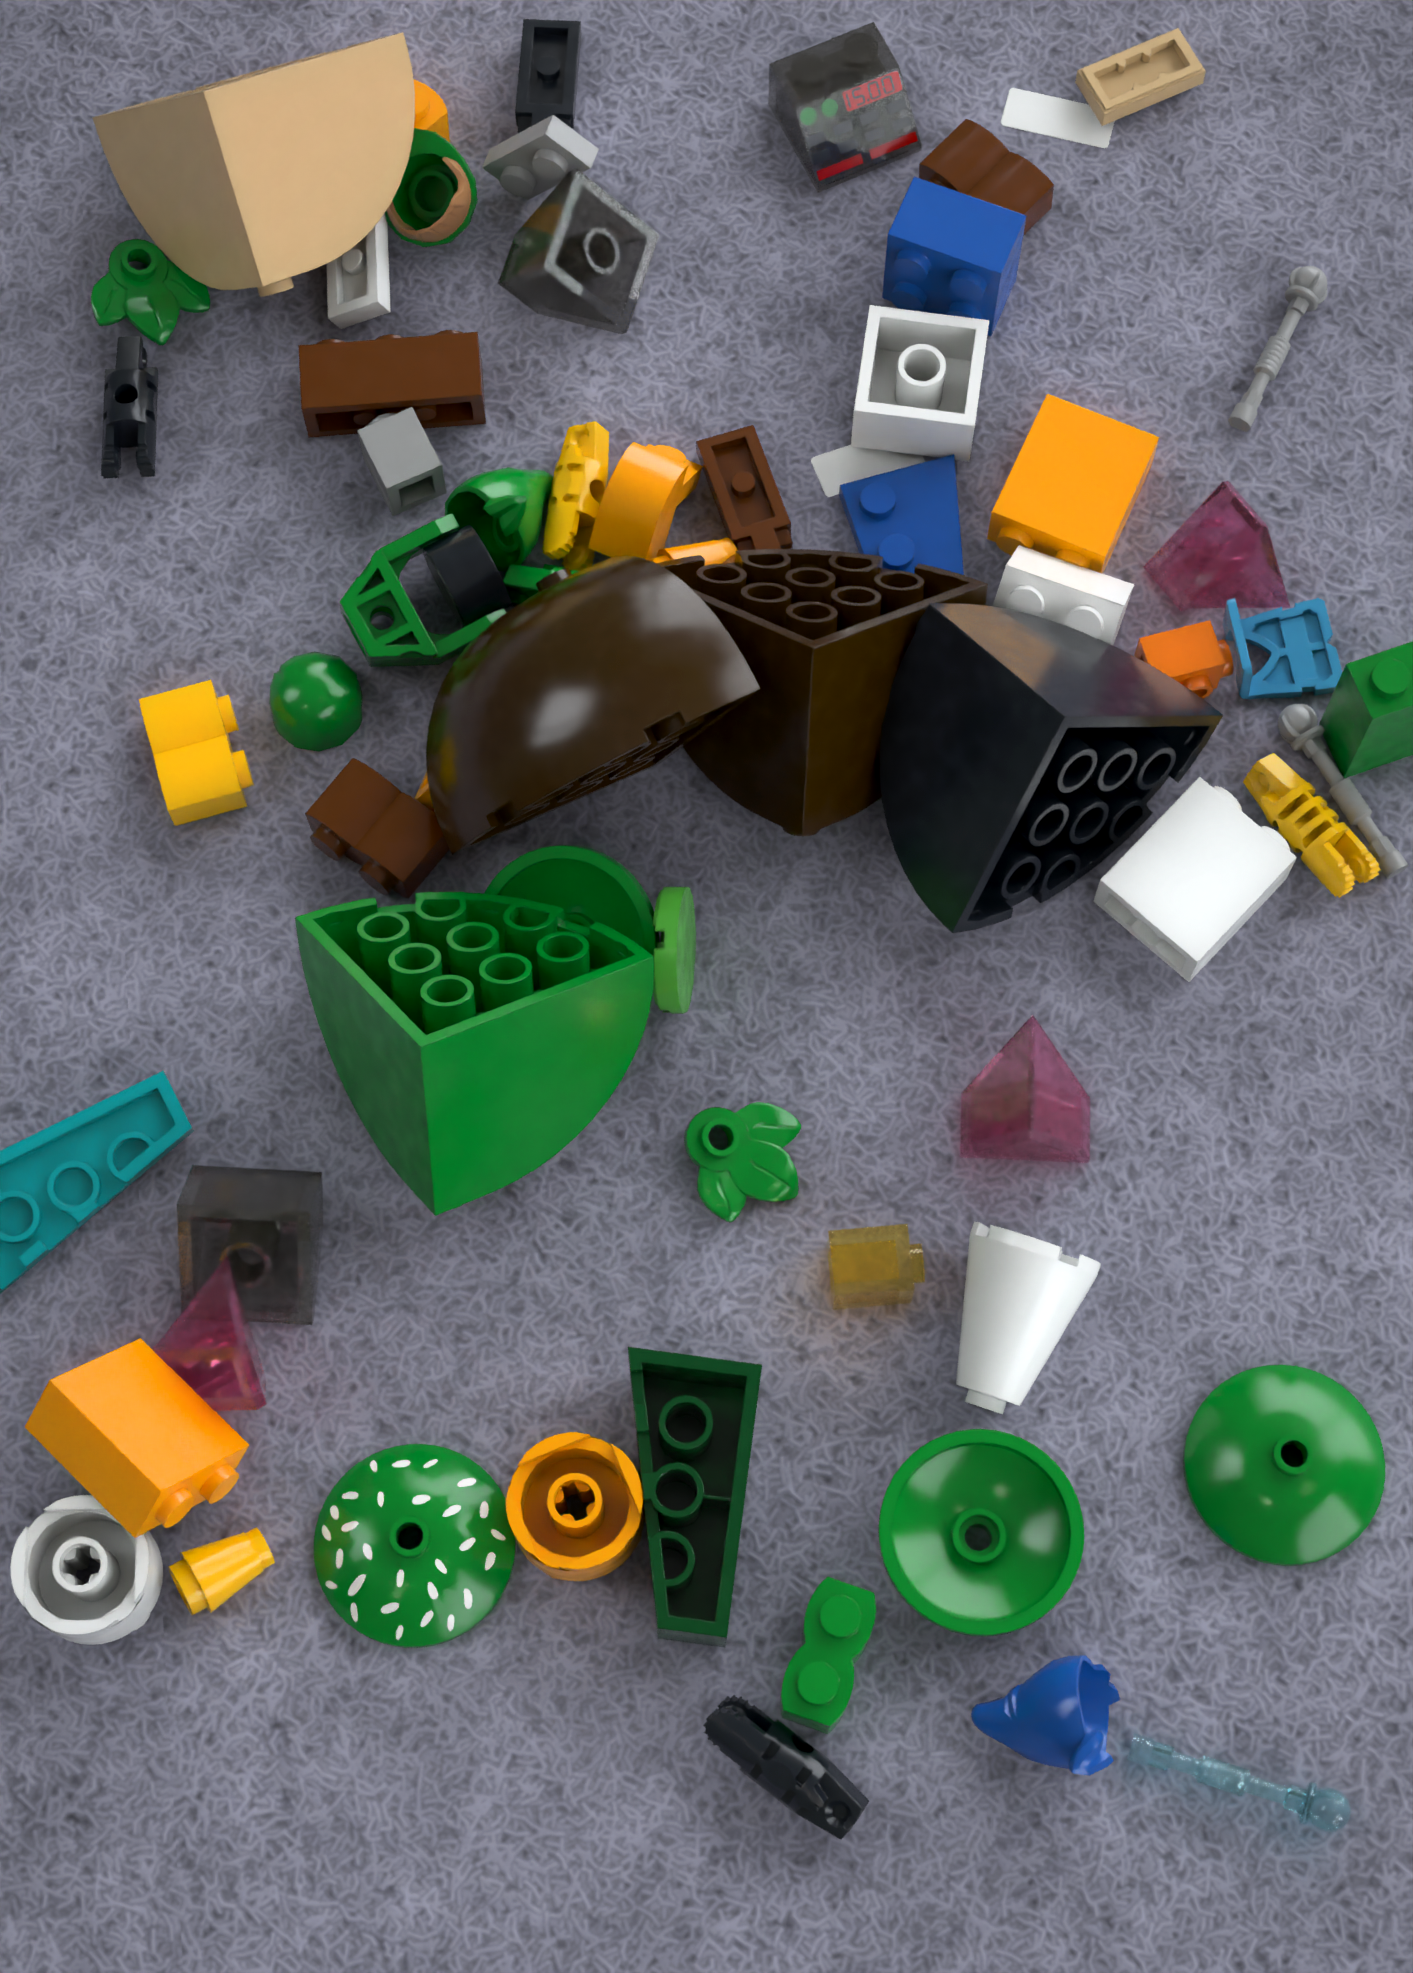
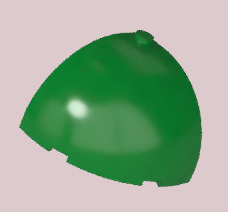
[295,892,654,1216]

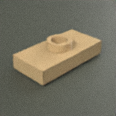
[1075,28,1206,126]

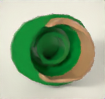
[385,128,478,248]

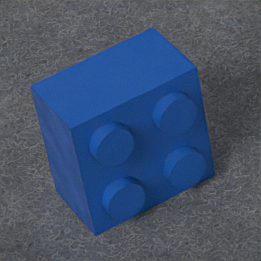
[882,176,1026,336]

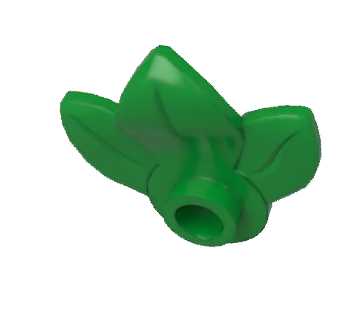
[91,239,210,346]
[684,1102,801,1223]

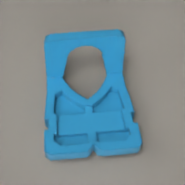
[1222,598,1342,699]

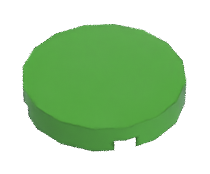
[652,887,696,1014]

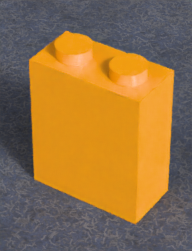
[987,394,1159,574]
[25,1338,249,1538]

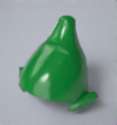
[445,467,553,572]

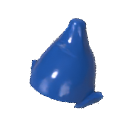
[971,1655,1120,1776]

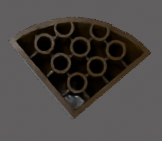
[656,549,988,837]
[426,555,760,855]

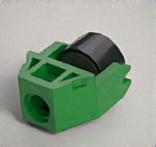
[340,513,512,667]

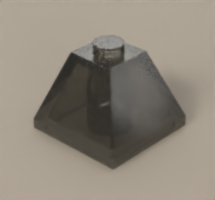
[498,169,659,334]

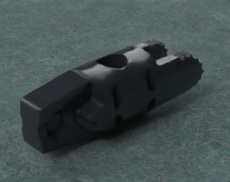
[101,336,158,479]
[703,1695,869,1839]

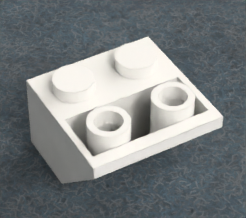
[993,545,1134,645]

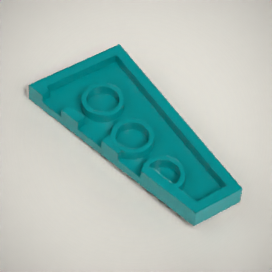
[0,1071,194,1294]

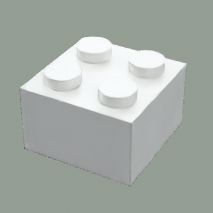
[851,305,989,462]

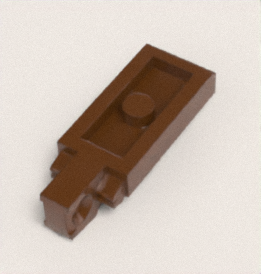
[696,425,793,551]

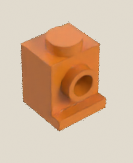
[1134,620,1234,699]

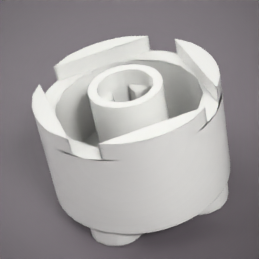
[10,1495,163,1645]

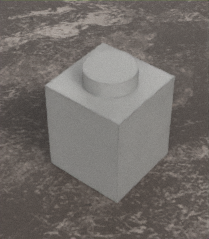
[357,407,447,516]

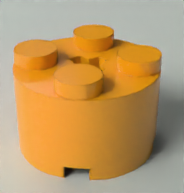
[506,1432,645,1581]

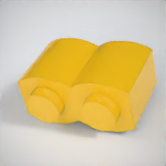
[139,680,254,826]

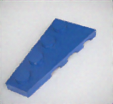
[839,454,964,575]

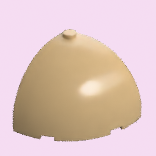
[92,32,415,297]

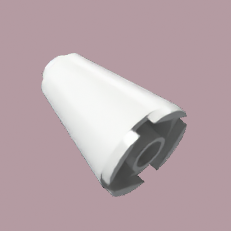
[956,1222,1101,1414]

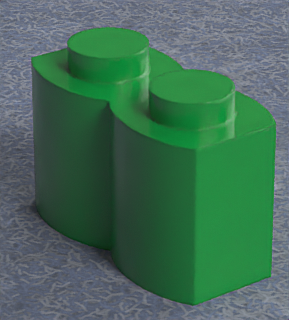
[780,1577,876,1734]

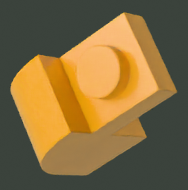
[588,442,703,560]

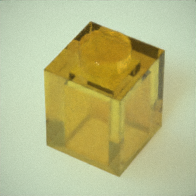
[826,1224,925,1310]

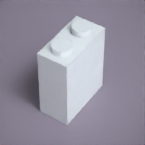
[1094,777,1297,982]

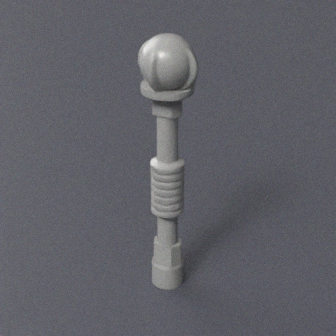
[1228,266,1328,432]
[1278,704,1409,879]

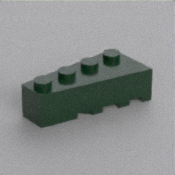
[628,1347,762,1648]

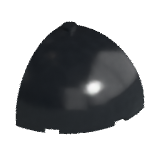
[879,603,1223,933]

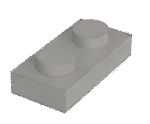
[482,115,599,200]

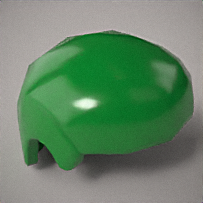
[269,651,363,752]

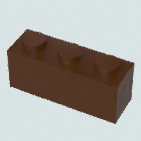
[298,330,486,438]

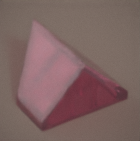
[1143,481,1291,611]
[960,1015,1090,1163]
[151,1256,267,1411]

